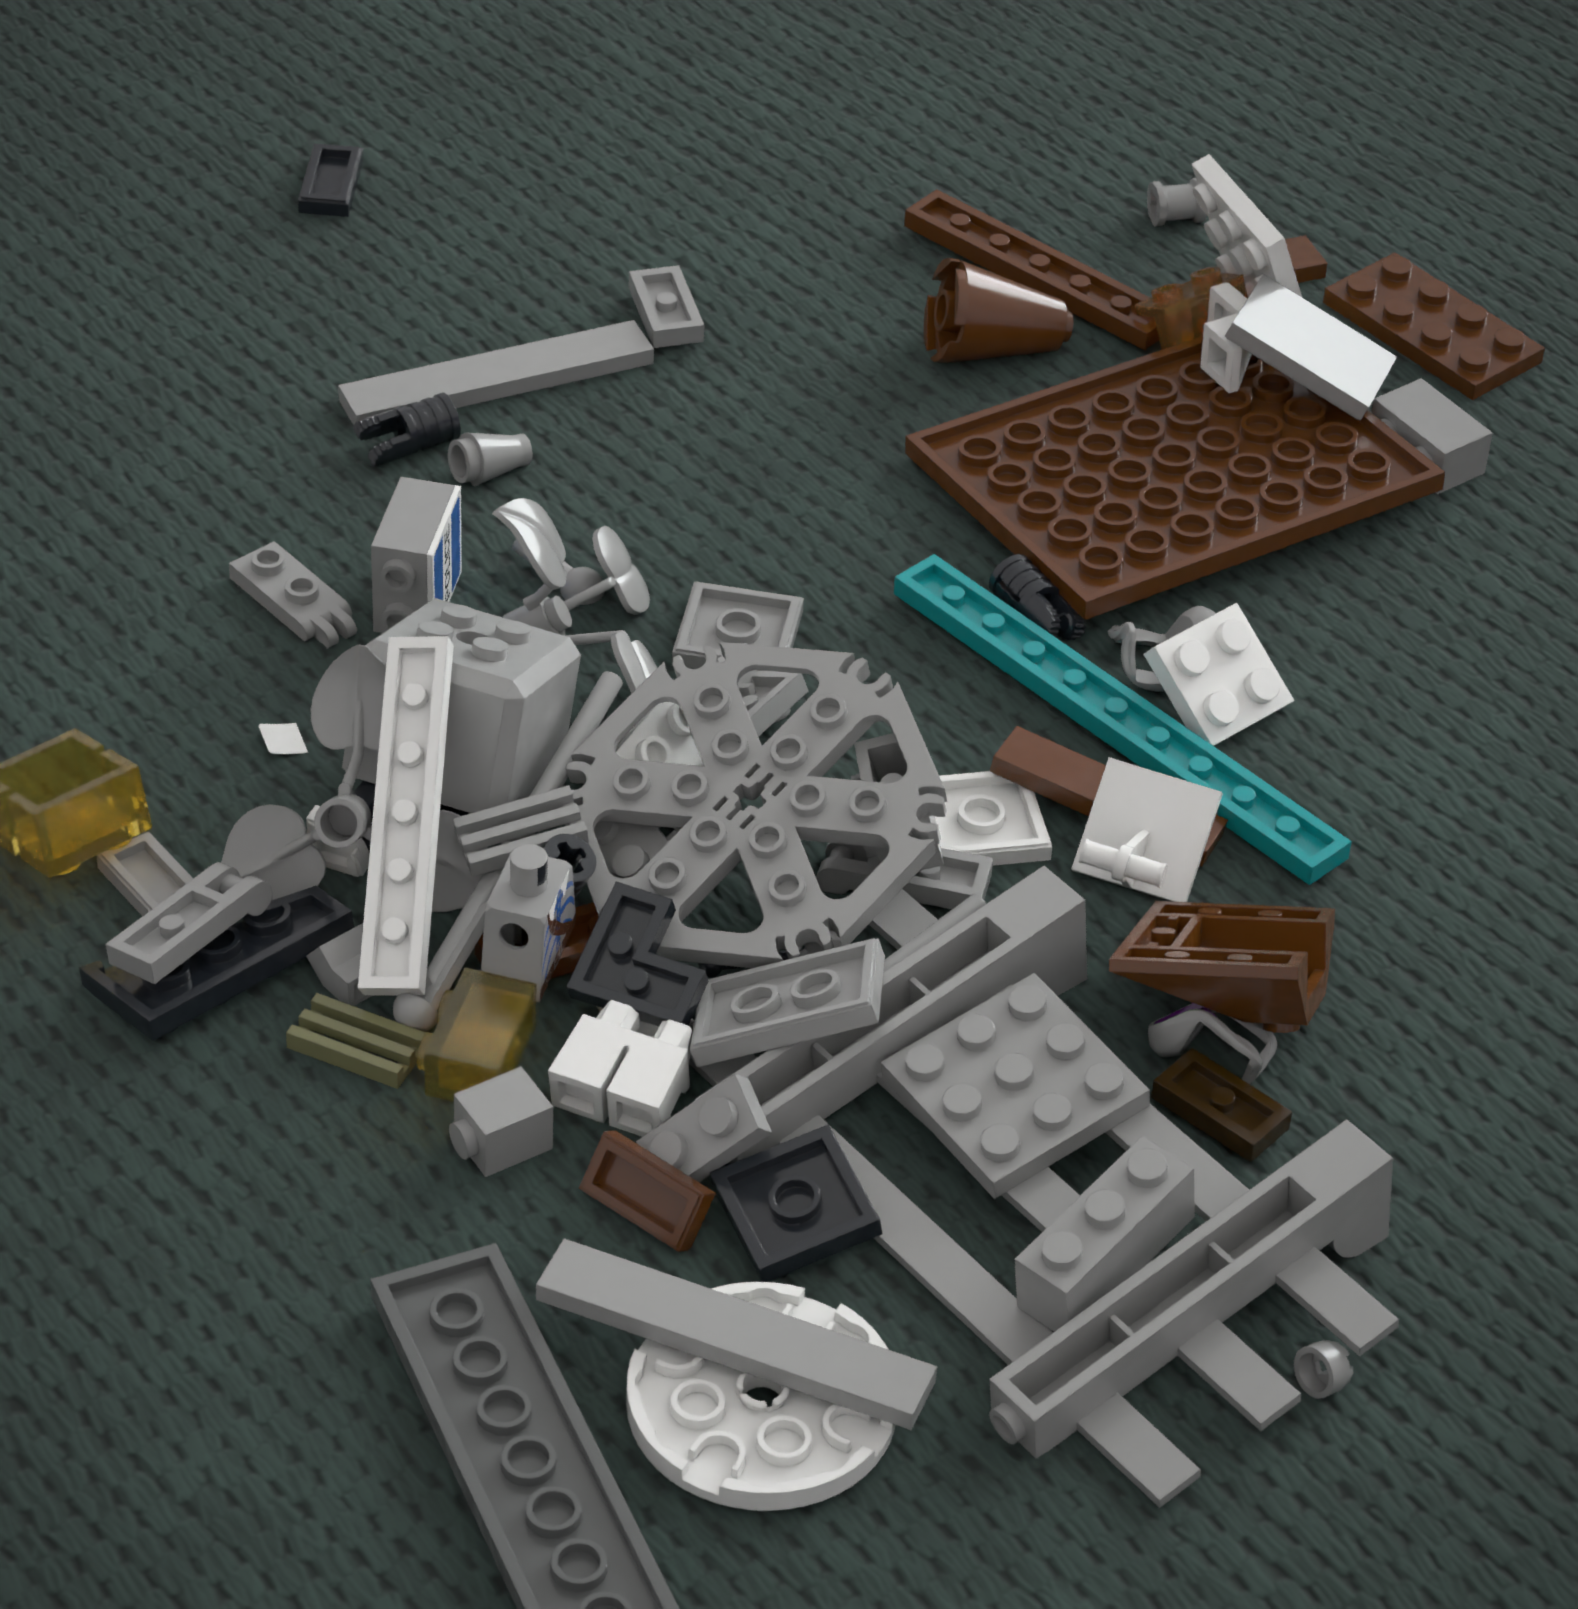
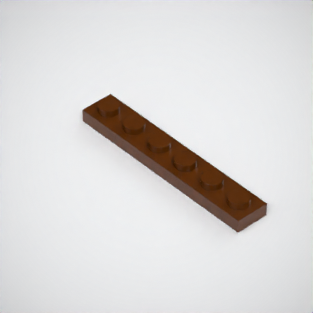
[904,189,1178,350]

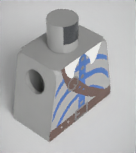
[480,844,576,1002]

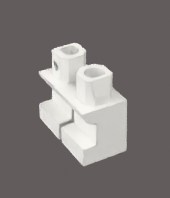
[548,1000,692,1137]

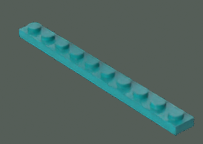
[893,554,1352,885]

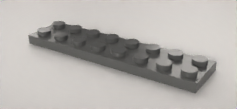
[370,1243,679,1609]

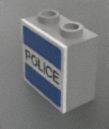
[371,477,462,633]

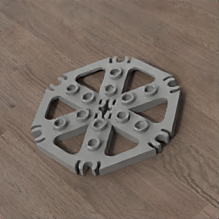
[565,642,947,968]

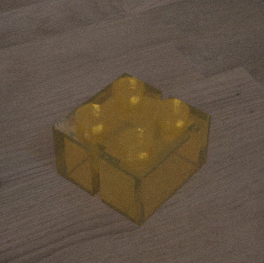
[0,728,153,878]

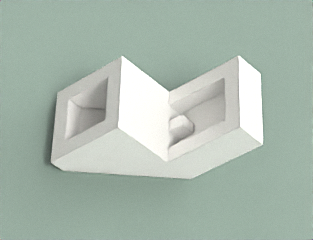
[1200,282,1251,394]

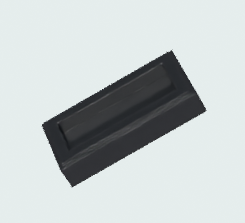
[298,144,363,217]

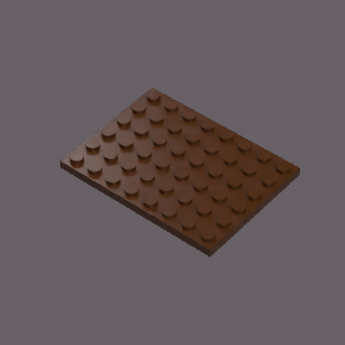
[905,336,1445,620]

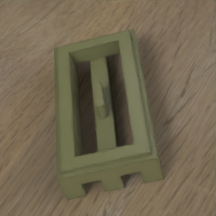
[286,993,428,1089]

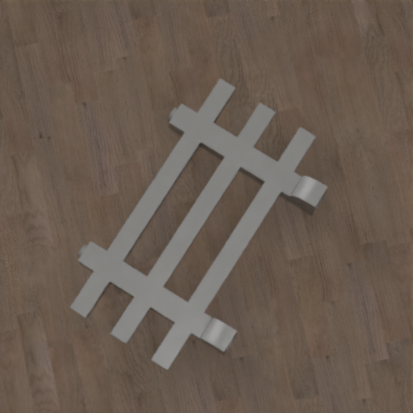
[689,866,1399,1508]

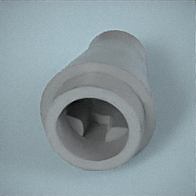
[448,433,533,486]

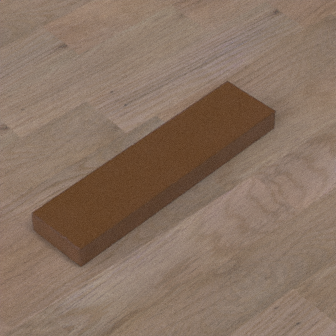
[990,726,1228,867]

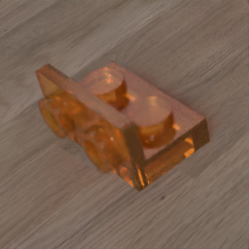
[1135,267,1248,349]

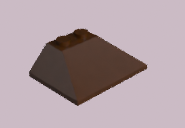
[1109,901,1335,1033]

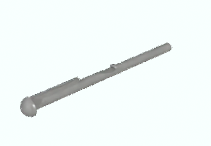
[393,671,623,1032]

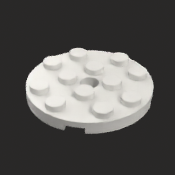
[626,1282,896,1511]

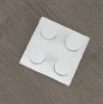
[1144,603,1294,746]

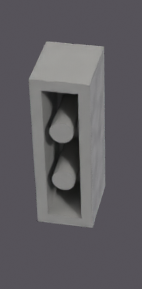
[1015,1135,1195,1332]

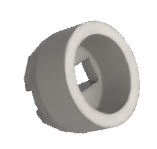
[1294,1340,1353,1399]

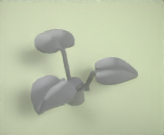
[492,498,657,694]
[221,645,488,912]

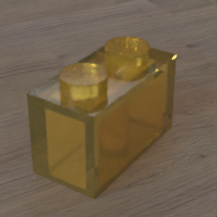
[417,967,537,1102]

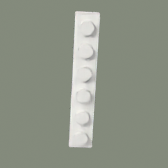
[358,636,454,996]

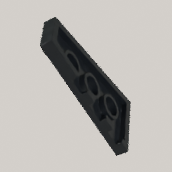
[79,886,354,1041]

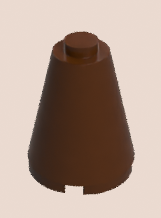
[924,258,1073,363]

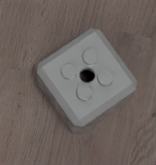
[342,598,581,813]

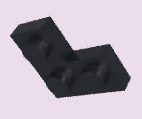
[567,881,709,1027]

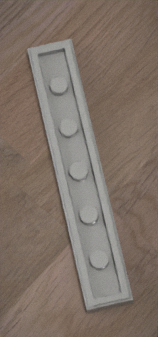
[338,320,654,425]
[536,1239,937,1430]

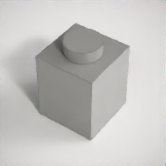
[449,1067,553,1177]

